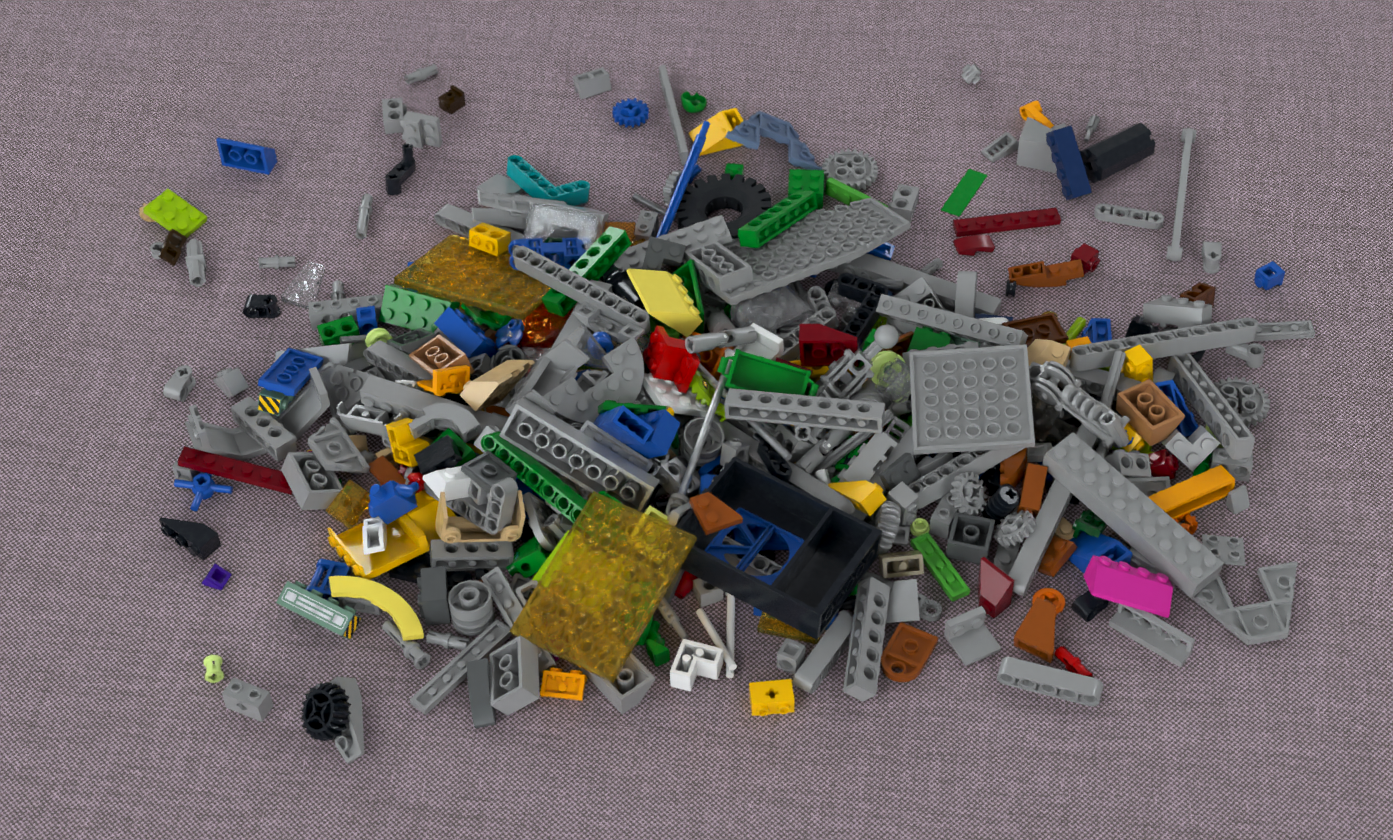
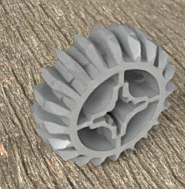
[869,500,901,554]

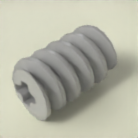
[706,311,735,343]

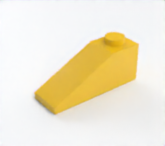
[827,480,887,516]

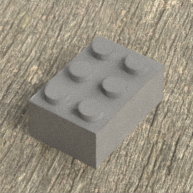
[281,452,345,510]
[489,636,540,716]

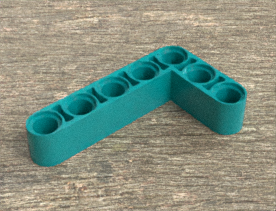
[506,155,590,206]

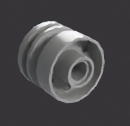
[448,580,495,636]

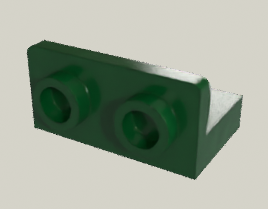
[1072,509,1108,539]

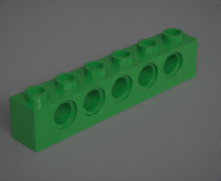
[738,190,818,248]
[541,226,631,317]

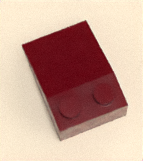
[799,323,858,367]

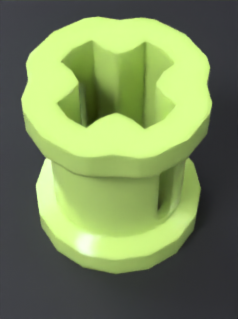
[203,655,224,683]

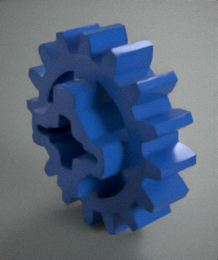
[612,98,649,128]

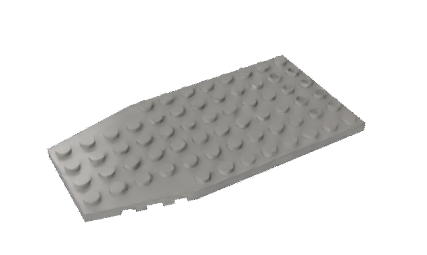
[681,198,911,305]

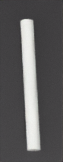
[696,608,737,670]

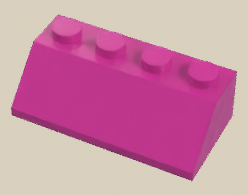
[1083,555,1173,618]

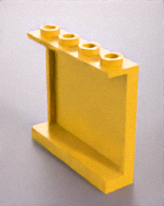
[327,514,429,580]

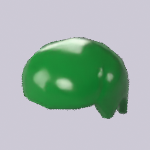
[681,91,707,113]

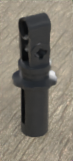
[599,263,647,312]

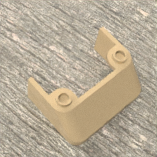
[435,490,525,543]

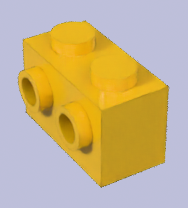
[1124,344,1153,382]

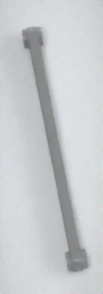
[1166,128,1197,262]

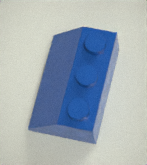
[216,137,277,175]

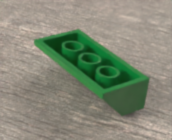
[672,259,704,337]

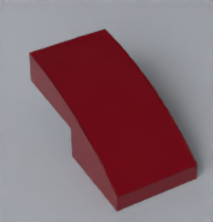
[953,235,995,256]

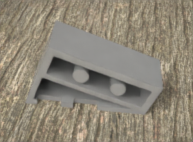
[837,431,898,482]

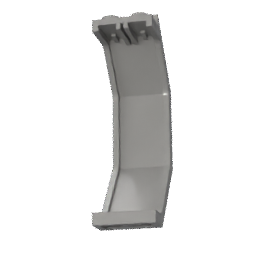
[185,367,330,461]

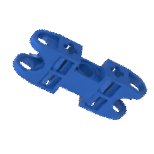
[508,238,595,270]

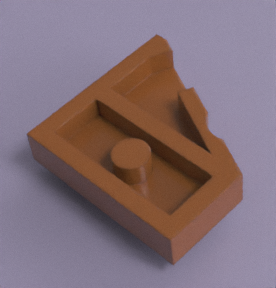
[689,492,743,535]
[1038,536,1077,577]

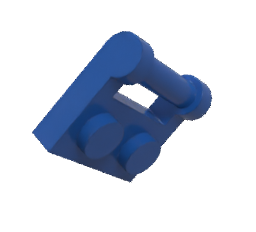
[305,559,352,601]

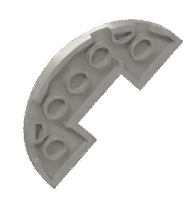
[542,336,644,425]

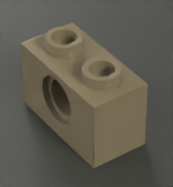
[878,550,924,578]

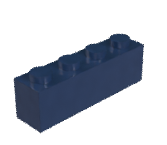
[1046,125,1092,201]

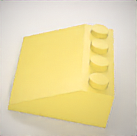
[626,268,703,337]

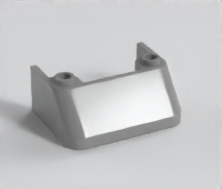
[505,338,590,415]

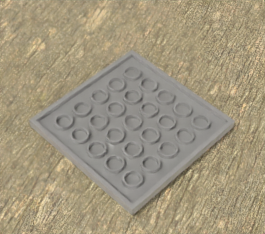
[909,344,1035,455]

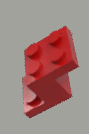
[643,326,700,393]

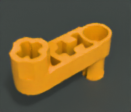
[1020,100,1054,129]

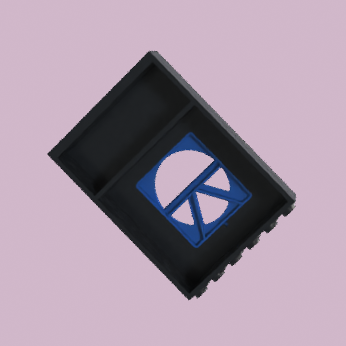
[667,457,882,640]

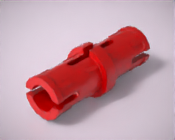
[1054,646,1093,677]

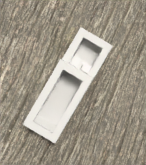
[362,516,387,555]

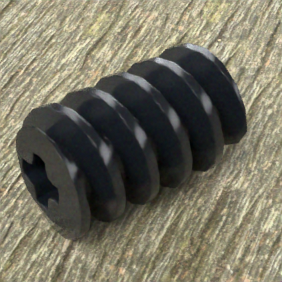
[982,484,1021,525]

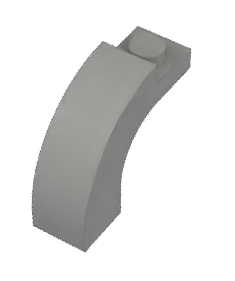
[409,403,482,443]

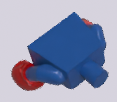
[368,472,425,525]

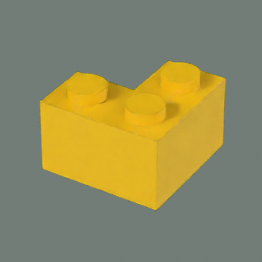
[386,418,430,467]

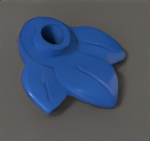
[495,318,524,349]

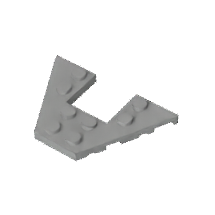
[1192,561,1298,645]

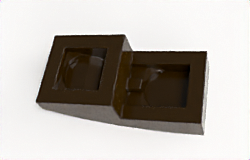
[158,229,187,266]

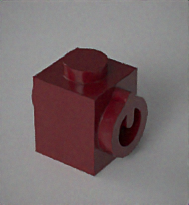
[1071,243,1101,275]
[1148,449,1179,479]

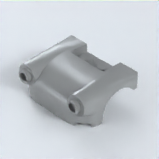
[336,401,404,448]

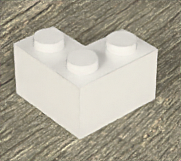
[670,639,723,692]

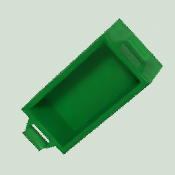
[717,349,819,396]

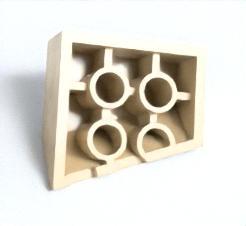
[1027,339,1071,405]
[460,360,535,412]

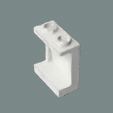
[725,323,784,361]

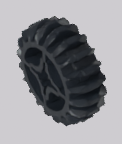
[300,682,351,741]

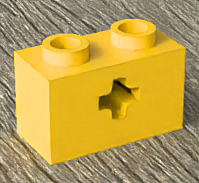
[749,679,795,716]

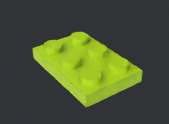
[143,188,207,237]

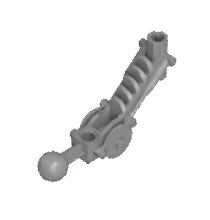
[794,325,899,445]
[1029,361,1130,449]

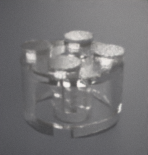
[875,358,911,403]

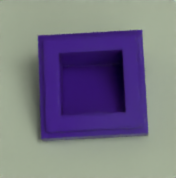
[202,564,232,590]

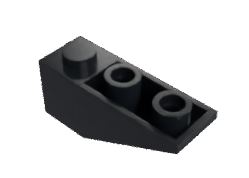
[159,517,221,561]

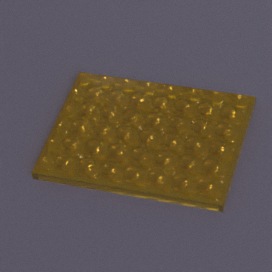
[394,234,564,320]
[509,491,697,683]

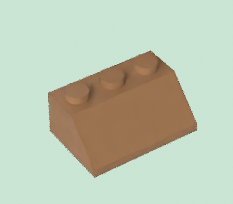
[409,334,474,376]
[1116,379,1185,446]

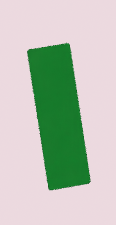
[941,169,987,217]

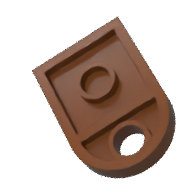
[881,622,939,682]

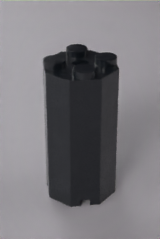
[1080,123,1156,183]

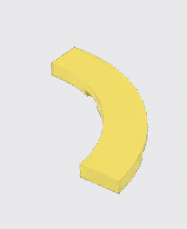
[329,576,424,641]

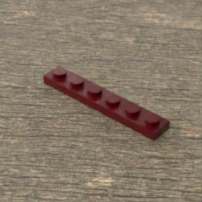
[953,208,1061,237]
[178,446,292,495]

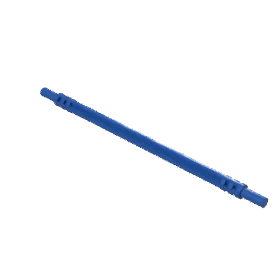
[656,121,710,238]

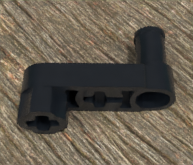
[385,144,416,196]

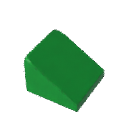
[646,639,670,667]

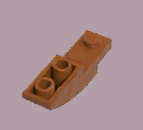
[1008,259,1084,287]
[1000,448,1028,487]

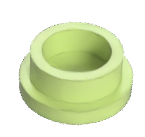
[910,518,930,537]

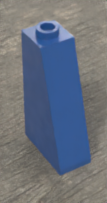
[593,405,654,445]

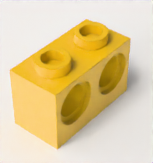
[469,222,511,256]

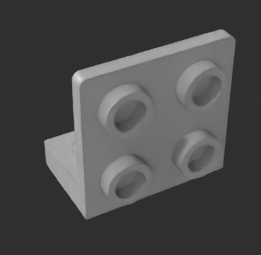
[944,606,1001,666]

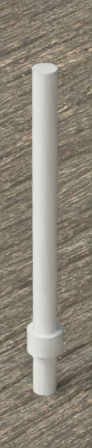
[725,592,735,678]

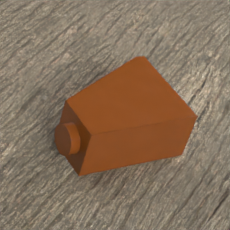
[1017,463,1048,518]
[1014,597,1056,664]

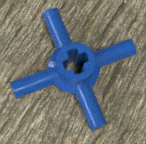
[174,473,233,512]

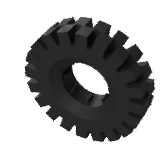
[676,173,772,239]

